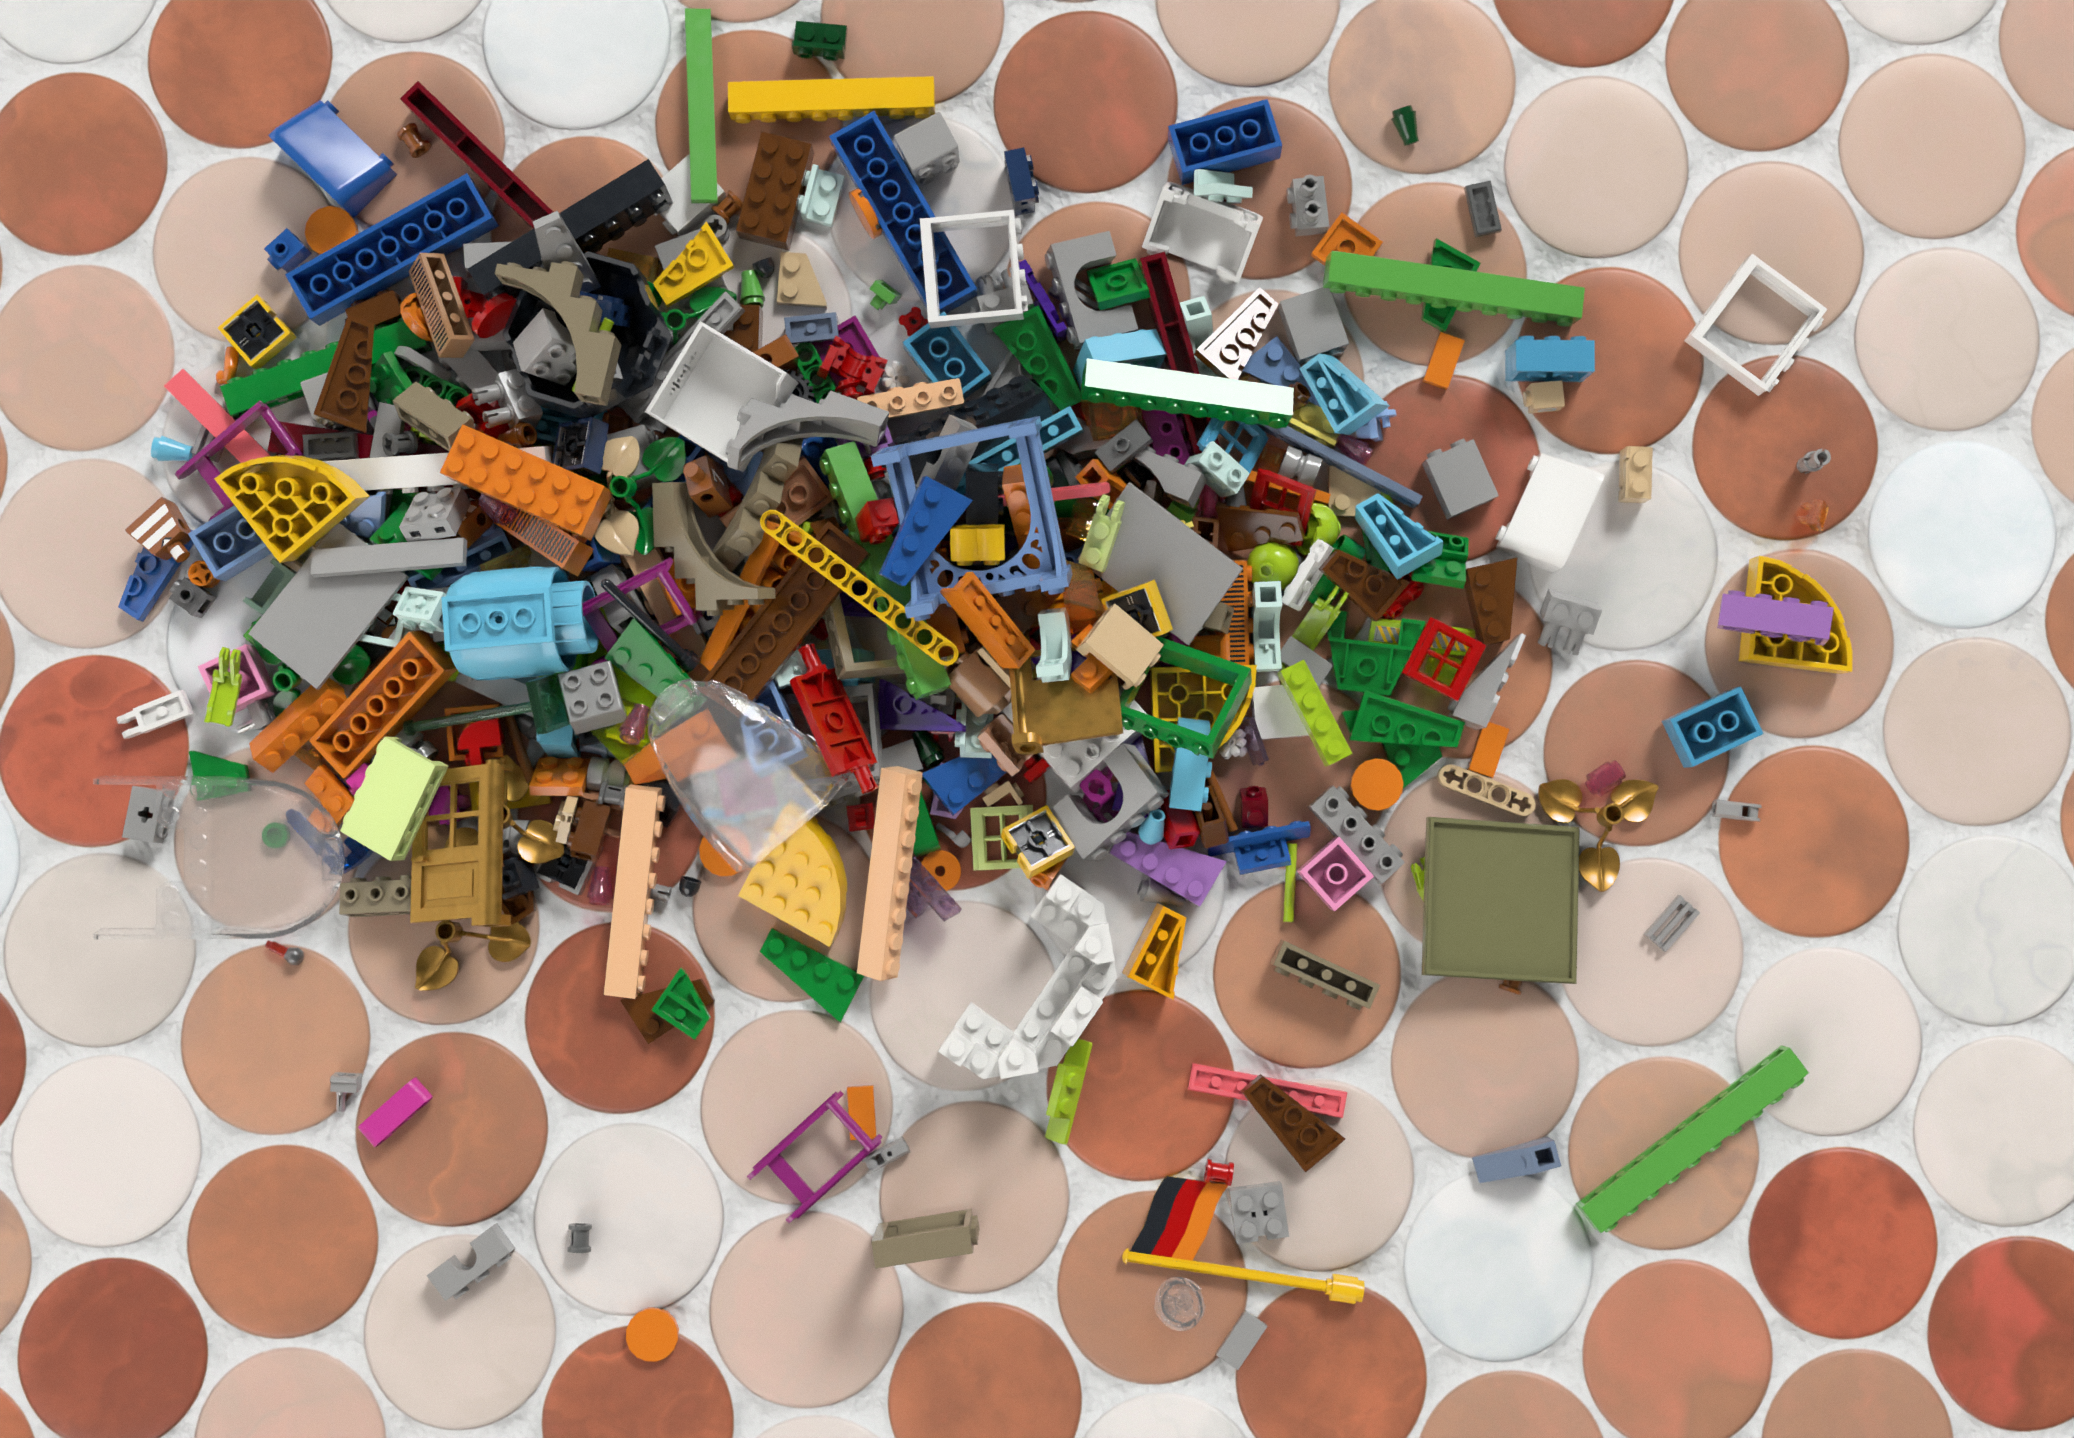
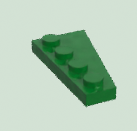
[992,305,1083,411]
[605,618,707,719]
[1348,690,1465,748]
[759,928,865,1023]

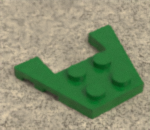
[1327,611,1426,696]
[1341,708,1443,788]

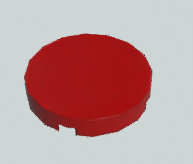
[472,293,516,338]

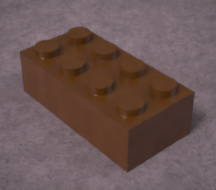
[736,131,814,251]

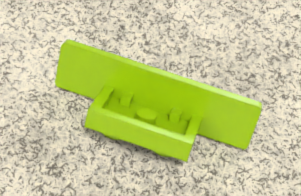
[1045,1038,1092,1145]

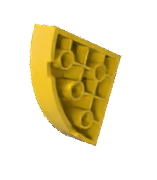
[214,455,370,563]
[1738,555,1852,674]
[1150,665,1257,773]
[738,800,847,947]

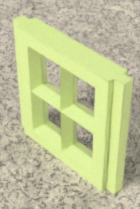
[970,805,1033,871]

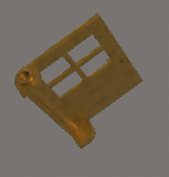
[1009,602,1123,755]
[410,759,513,927]

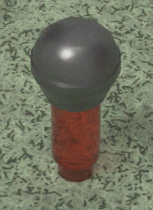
[265,940,304,965]

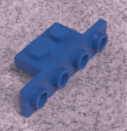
[1207,821,1311,875]

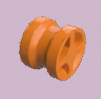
[188,560,220,588]

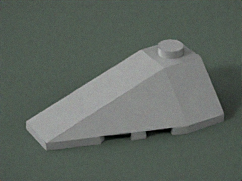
[455,672,559,724]

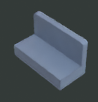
[784,312,839,344]

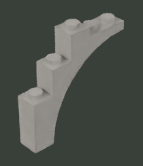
[725,391,889,470]

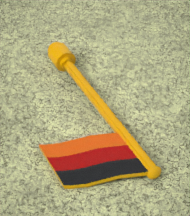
[1122,1176,1365,1304]

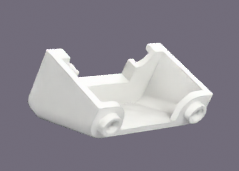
[1142,182,1263,284]
[1495,453,1604,573]

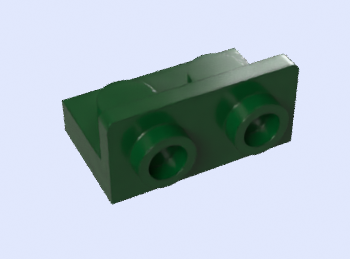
[792,21,848,61]

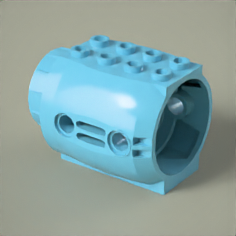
[441,566,599,680]

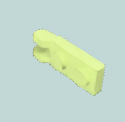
[1079,494,1125,572]

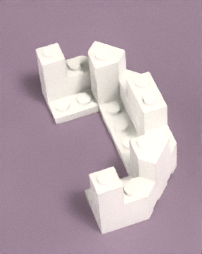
[938,873,1117,1079]

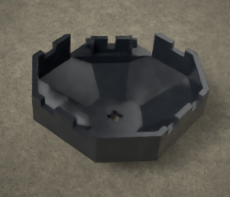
[503,252,672,419]

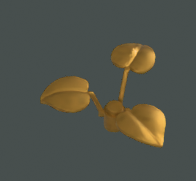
[444,755,564,864]
[1538,779,1658,892]
[415,920,532,991]

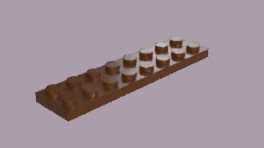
[696,521,871,723]

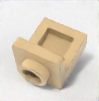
[982,781,1024,807]

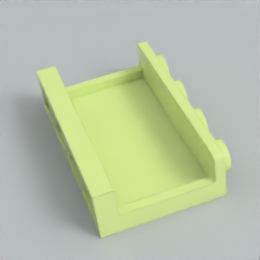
[340,737,448,861]

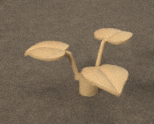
[594,436,640,556]

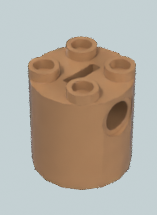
[945,640,1011,718]

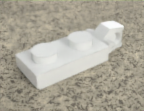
[1282,539,1334,611]

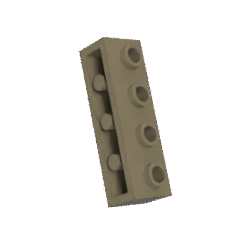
[339,875,411,917]
[1270,940,1380,1010]

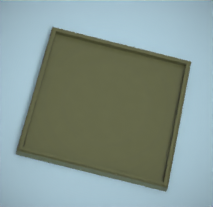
[1422,817,1580,984]

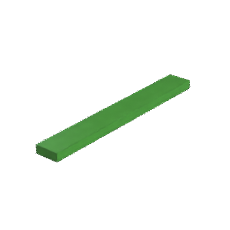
[685,8,718,204]

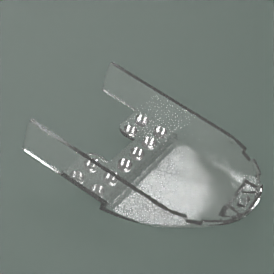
[93,776,345,940]

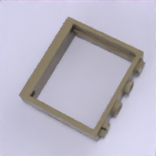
[824,569,911,680]
[871,1209,980,1269]

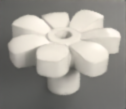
[882,361,909,392]
[1219,729,1247,759]

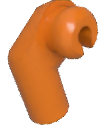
[216,346,239,385]

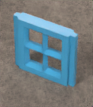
[1197,418,1269,483]

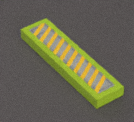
[1367,618,1476,656]

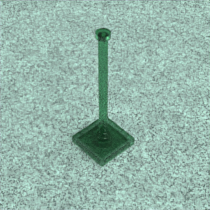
[403,673,570,736]

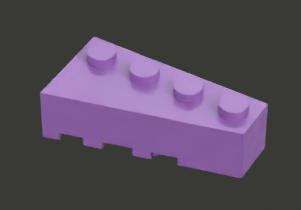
[1717,590,1834,646]
[1109,832,1227,907]

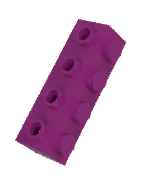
[1137,407,1193,497]

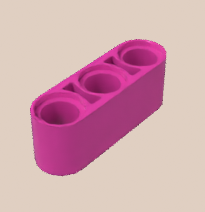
[358,1077,433,1148]

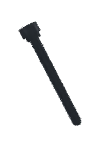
[601,579,701,673]

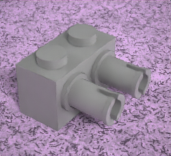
[1286,175,1329,236]
[976,268,1034,335]
[472,369,543,428]
[1538,589,1602,655]

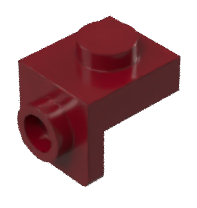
[1240,786,1268,828]

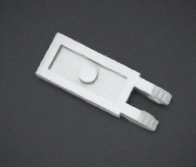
[116,690,194,739]

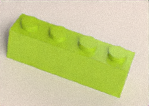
[1277,659,1353,766]

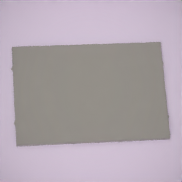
[1077,483,1243,645]
[248,523,409,690]

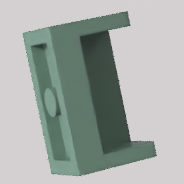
[243,558,297,615]

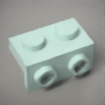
[1194,169,1253,204]

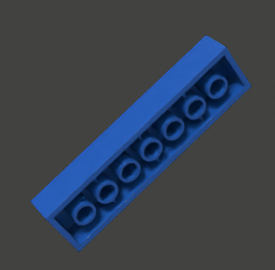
[829,111,978,314]
[285,173,499,326]

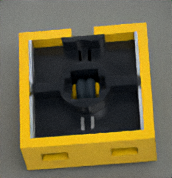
[218,294,297,369]
[1101,579,1173,637]
[1001,805,1075,879]

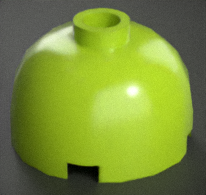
[1296,503,1341,555]
[1247,543,1299,590]

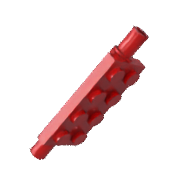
[789,644,878,794]

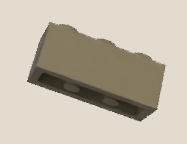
[393,382,475,451]

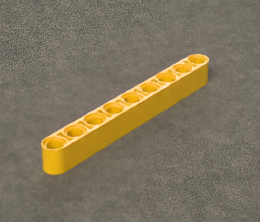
[760,510,958,666]

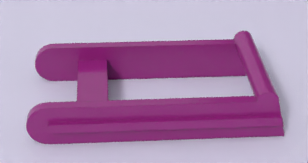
[175,401,304,521]
[582,557,703,666]
[746,1090,882,1223]

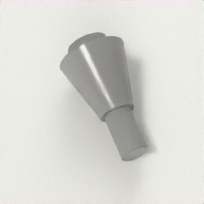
[1137,877,1186,908]

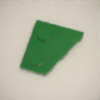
[189,751,252,801]

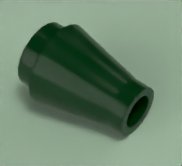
[1391,105,1419,146]
[912,731,945,768]

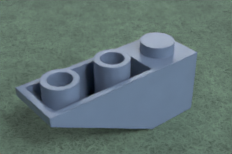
[1472,1137,1561,1183]

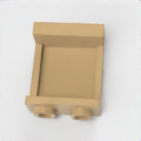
[1076,604,1164,690]

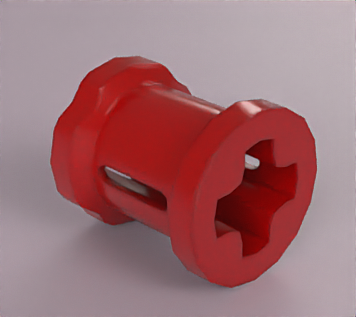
[1204,1159,1234,1186]

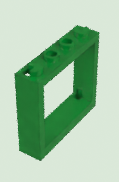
[1120,636,1252,759]

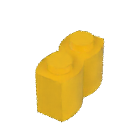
[950,524,1005,566]

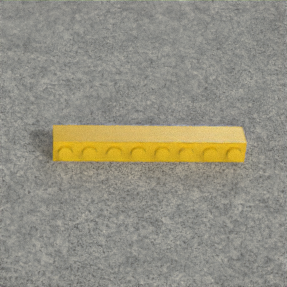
[728,76,936,124]

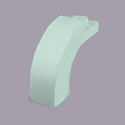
[1180,296,1219,377]
[1251,581,1282,672]
[1036,607,1072,683]

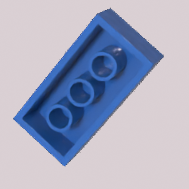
[1168,99,1282,185]

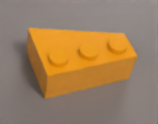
[1122,903,1186,1000]

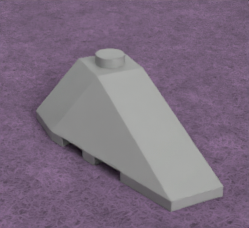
[1447,633,1526,730]

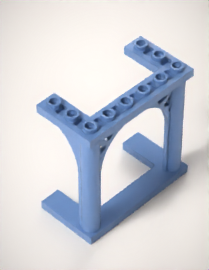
[871,416,1073,621]

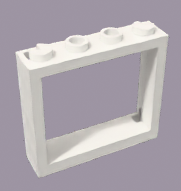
[920,210,1028,328]
[1684,254,1827,396]

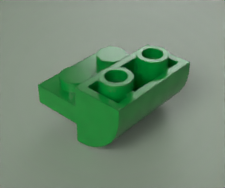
[1412,531,1469,589]

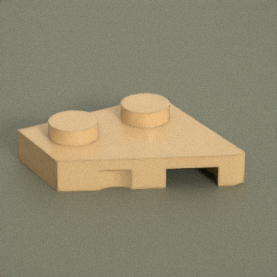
[1327,466,1381,518]

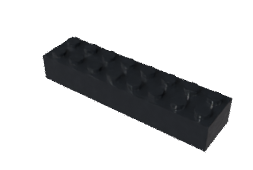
[467,159,673,301]

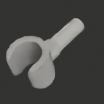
[936,823,972,848]

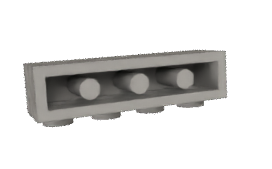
[1308,785,1405,884]

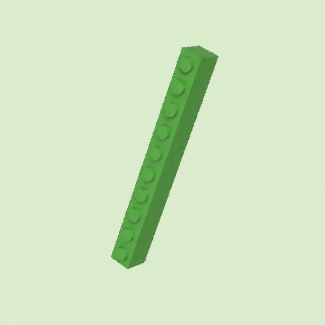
[1323,251,1585,326]
[820,441,951,700]
[1576,1045,1809,1233]

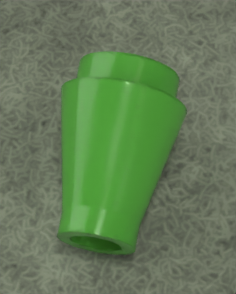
[740,270,765,308]

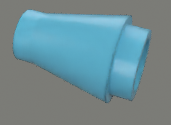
[151,436,193,461]
[1138,809,1165,845]

